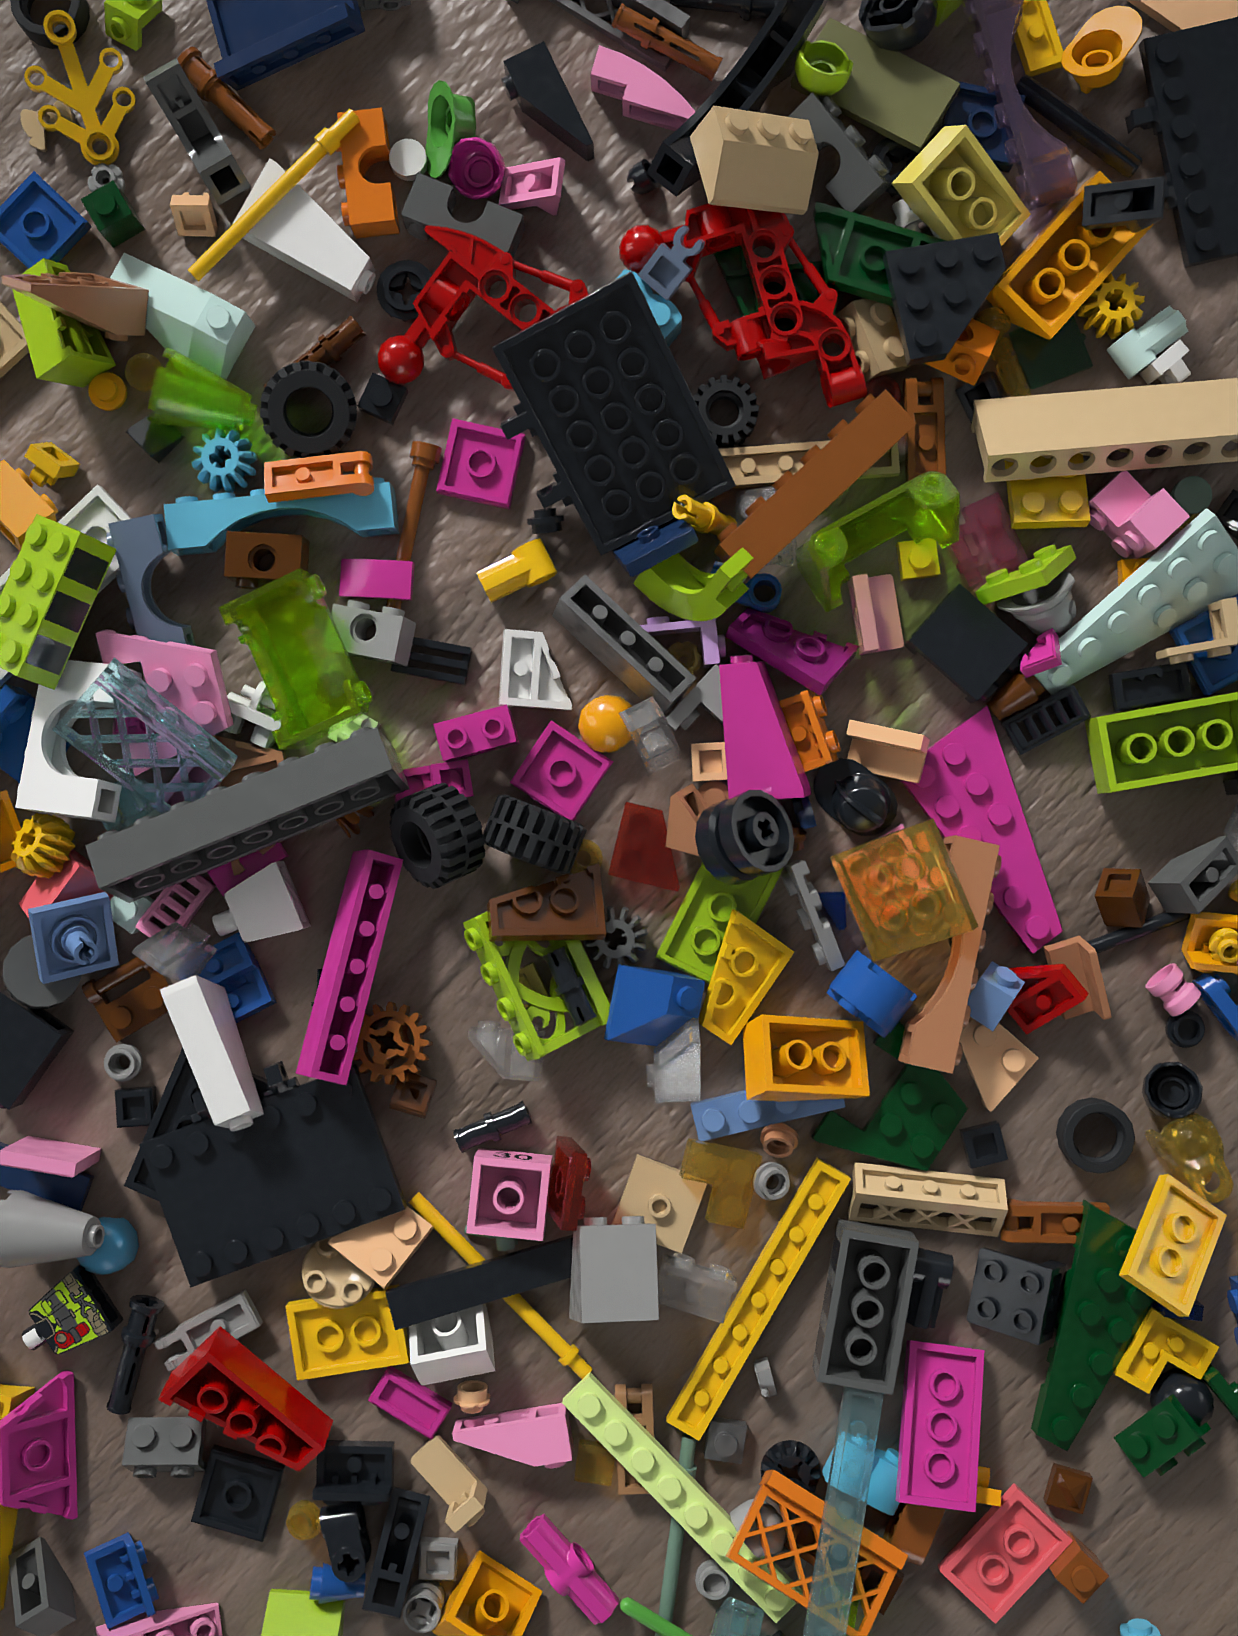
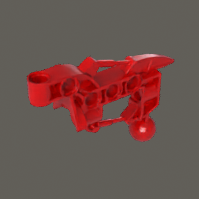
[619,203,867,408]
[377,225,589,392]

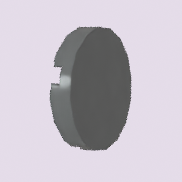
[2,935,81,1009]

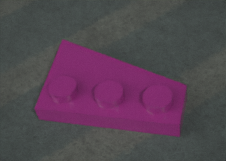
[725,608,859,695]

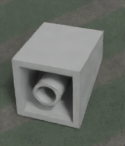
[569,1216,659,1323]

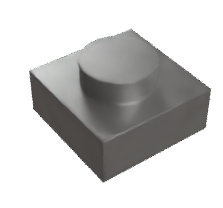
[704,1417,747,1464]

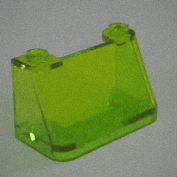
[795,471,960,613]
[218,569,372,750]

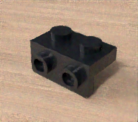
[312,1440,395,1506]

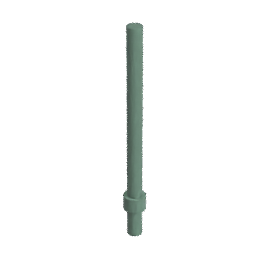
[655,1433,697,1636]

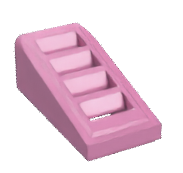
[135,875,216,948]

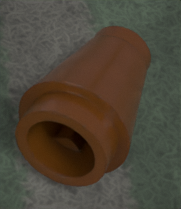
[986,671,1045,721]

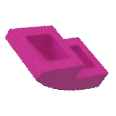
[339,559,415,601]
[394,759,474,803]

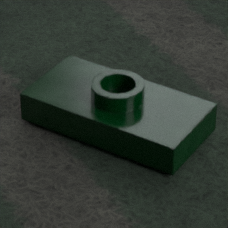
[1202,1364,1238,1422]

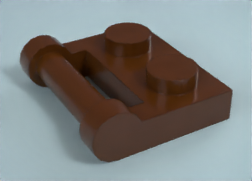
[82,946,173,1043]

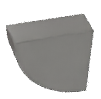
[754,1357,777,1398]

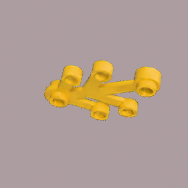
[24,10,136,166]

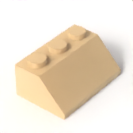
[690,106,819,215]

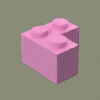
[1088,471,1190,559]

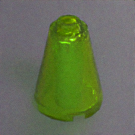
[147,348,258,432]

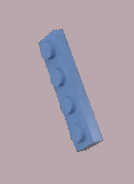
[690,1090,845,1142]

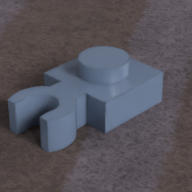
[638,226,705,301]

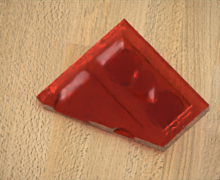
[608,802,680,892]

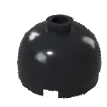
[858,0,938,52]

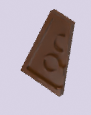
[487,863,606,941]

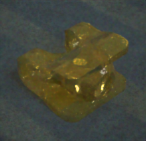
[1145,1113,1234,1203]

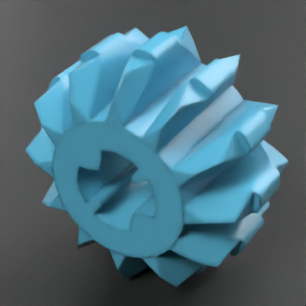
[191,428,258,493]

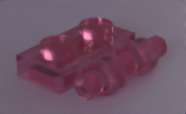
[939,492,1028,587]

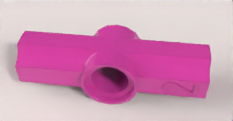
[519,1514,619,1625]

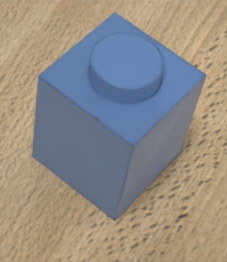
[967,961,1025,1031]

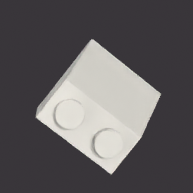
[409,1303,495,1386]

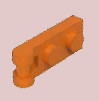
[264,451,374,503]

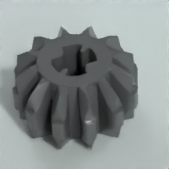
[584,906,648,969]

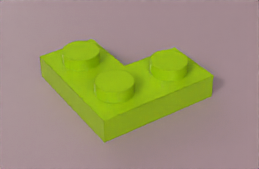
[975,545,1076,605]

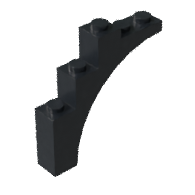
[647,0,829,197]

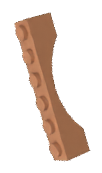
[898,835,1002,1074]

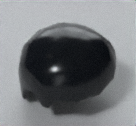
[1142,1062,1203,1120]
[1150,1368,1214,1427]

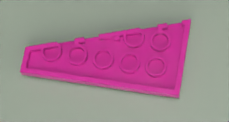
[900,706,1063,954]

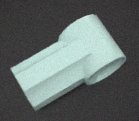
[1106,306,1188,380]

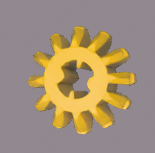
[1077,273,1145,340]
[10,813,76,879]

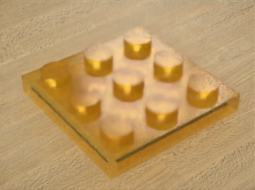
[830,818,978,962]

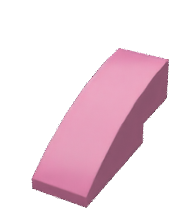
[591,45,696,131]

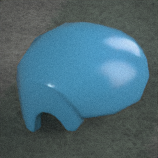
[77,1216,139,1275]

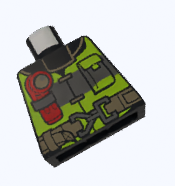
[22,1264,124,1355]

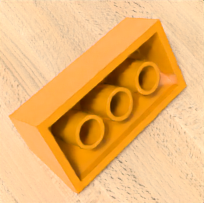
[986,171,1154,340]

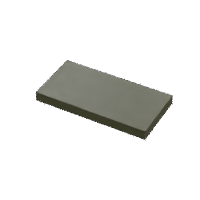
[791,18,961,154]

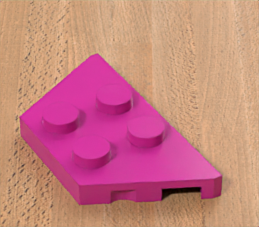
[0,1370,78,1520]

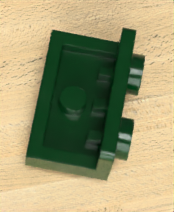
[1113,1394,1211,1478]

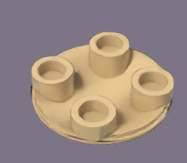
[302,1232,375,1309]

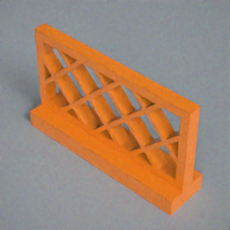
[725,1470,908,1636]

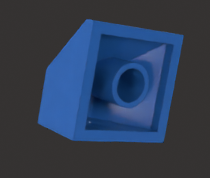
[604,964,705,1048]

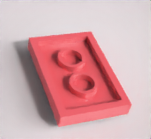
[937,1483,1073,1624]

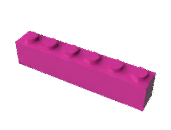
[296,849,403,1085]

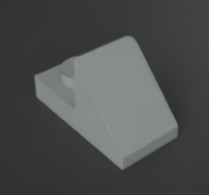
[664,664,723,732]

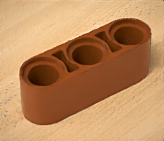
[883,1503,946,1566]

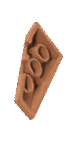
[2,272,149,341]

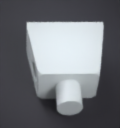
[212,861,311,943]

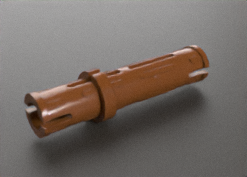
[611,3,723,81]

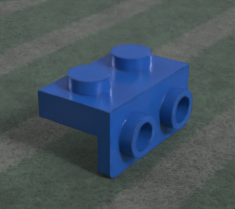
[84,1532,159,1629]

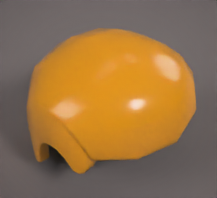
[578,695,638,753]

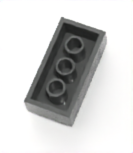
[812,1219,919,1395]

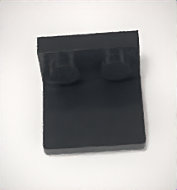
[967,1247,1066,1345]

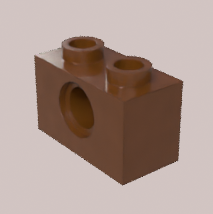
[224,531,310,592]

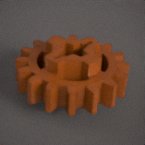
[353,1002,433,1085]

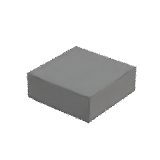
[418,1537,459,1581]

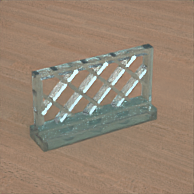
[52,658,238,814]

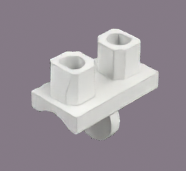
[225,681,292,748]

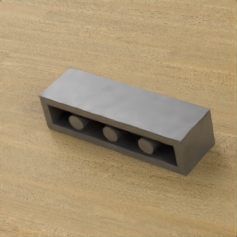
[552,574,696,718]

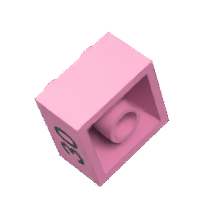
[466,1148,553,1241]

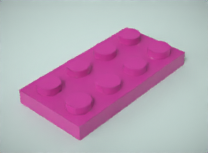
[895,1340,985,1512]

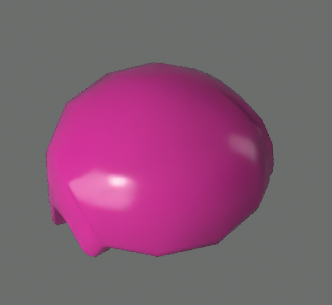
[448,137,505,200]

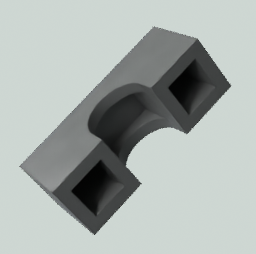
[788,93,892,215]
[401,173,525,258]

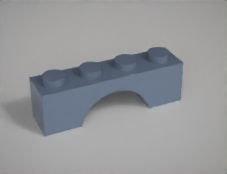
[106,514,196,667]

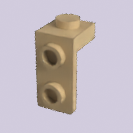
[1155,597,1238,665]
[410,1435,488,1533]

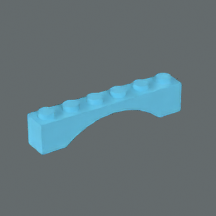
[164,477,399,556]

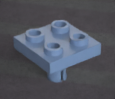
[28,892,119,984]

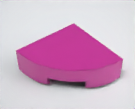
[1020,628,1062,678]

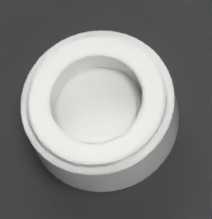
[389,139,428,181]

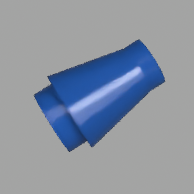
[309,1563,366,1604]

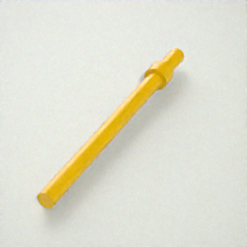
[188,109,360,282]

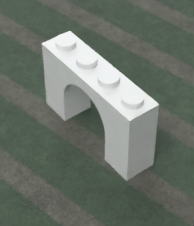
[15,660,143,823]

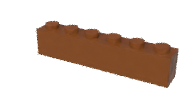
[713,389,917,584]

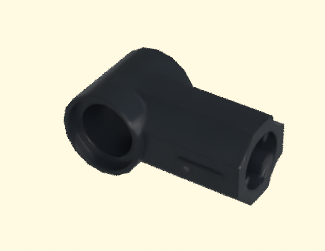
[906,1248,954,1329]

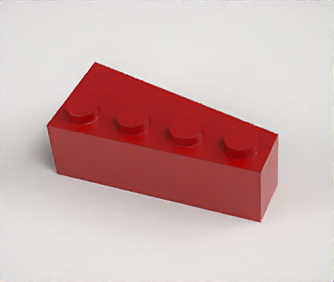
[158,1326,333,1472]

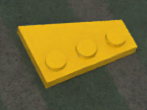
[698,909,794,1045]

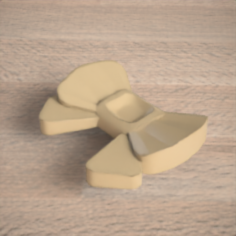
[20,100,75,152]

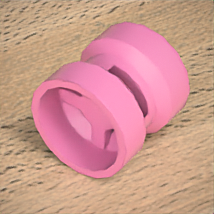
[1146,963,1201,1017]

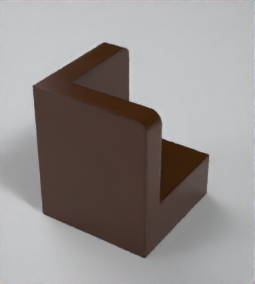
[1095,868,1150,928]

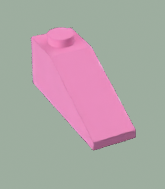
[452,1403,574,1469]

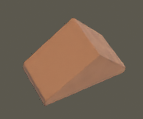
[666,783,709,856]

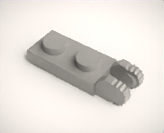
[154,1289,263,1371]

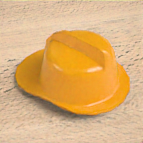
[1061,6,1142,94]

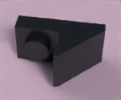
[1082,176,1166,233]

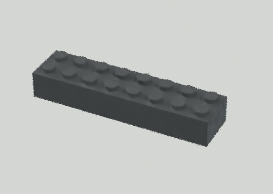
[85,727,410,903]

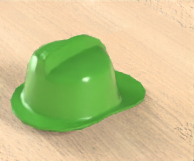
[426,80,476,179]

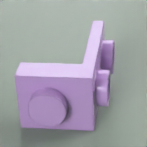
[640,616,726,668]

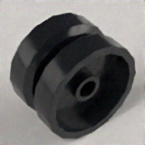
[695,790,794,885]

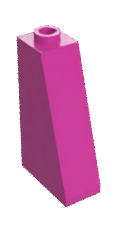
[719,655,811,799]

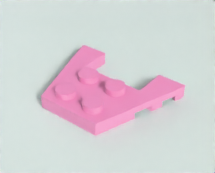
[95,629,234,776]

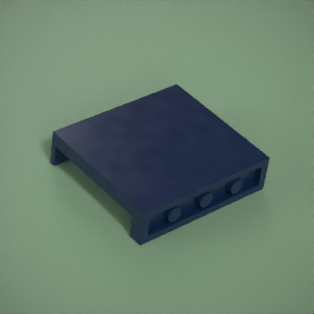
[206,0,365,91]

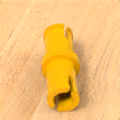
[672,495,737,536]

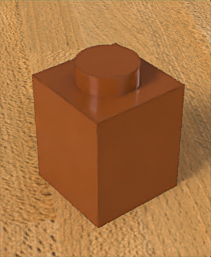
[1049,1531,1109,1604]

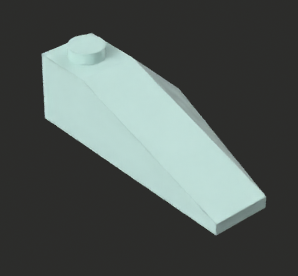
[110,253,256,390]

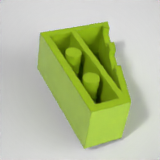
[12,258,116,388]

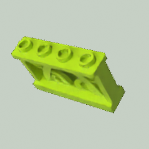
[463,881,610,1061]

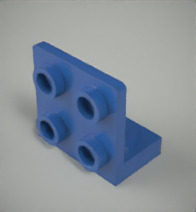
[0,684,79,783]

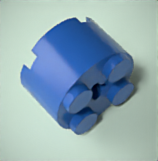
[826,950,918,1038]

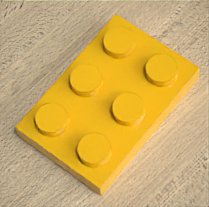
[1119,1174,1227,1317]
[285,1284,410,1381]

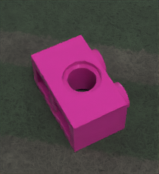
[433,704,520,762]

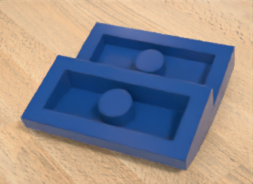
[173,932,277,1023]

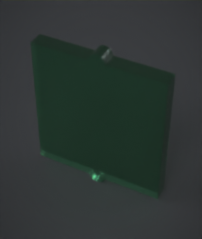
[1008,315,1093,391]

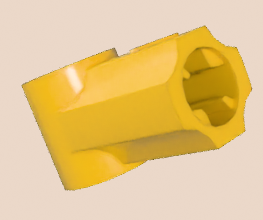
[476,538,558,603]

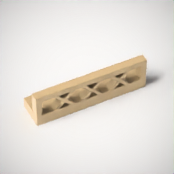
[848,1162,1008,1237]

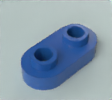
[1192,973,1238,1041]

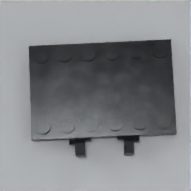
[1125,17,1238,268]
[492,271,736,556]
[139,1061,407,1288]

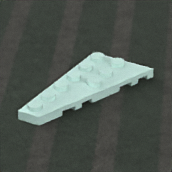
[1034,508,1238,695]

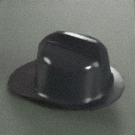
[814,758,898,836]

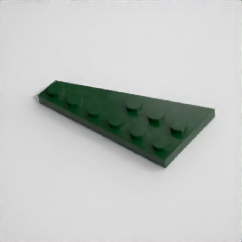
[1031,1199,1155,1451]

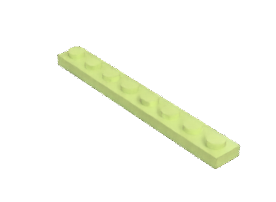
[562,1372,803,1623]

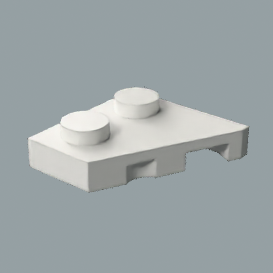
[499,629,572,711]

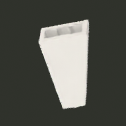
[233,158,376,302]
[160,975,264,1131]

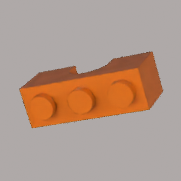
[336,107,400,239]

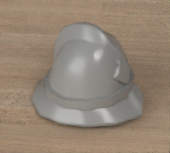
[996,571,1076,638]

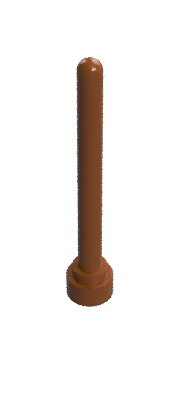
[386,441,442,609]

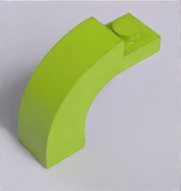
[633,547,753,621]

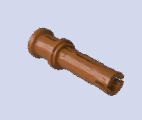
[177,47,276,150]

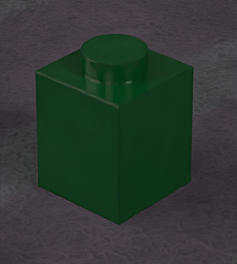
[81,180,146,248]

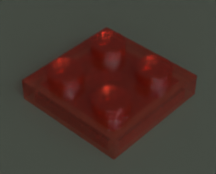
[547,1136,591,1231]

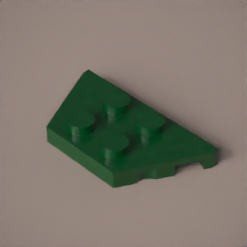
[813,201,946,307]

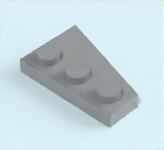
[781,859,845,971]

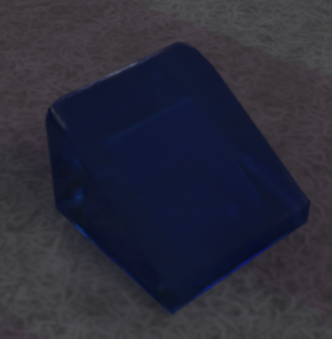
[817,890,847,930]

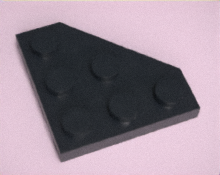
[883,232,1006,366]

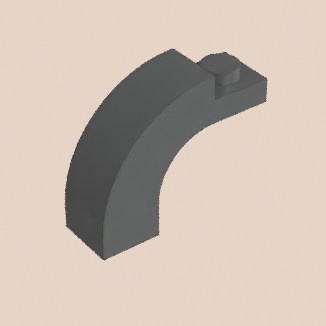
[143,58,251,206]

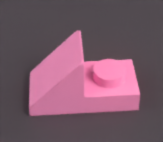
[499,157,565,216]

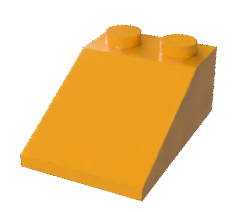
[742,1014,870,1102]

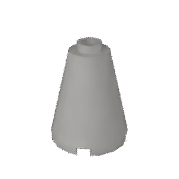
[0,1190,105,1268]

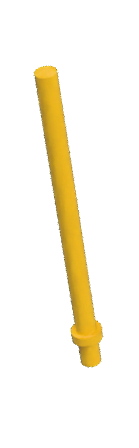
[408,1192,593,1379]

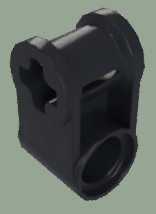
[320,1501,372,1582]

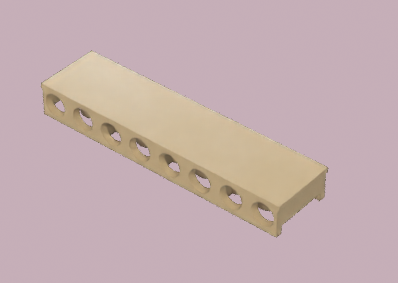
[971,378,1238,482]

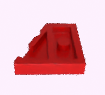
[1007,964,1089,1035]

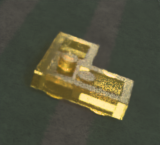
[679,1138,762,1229]

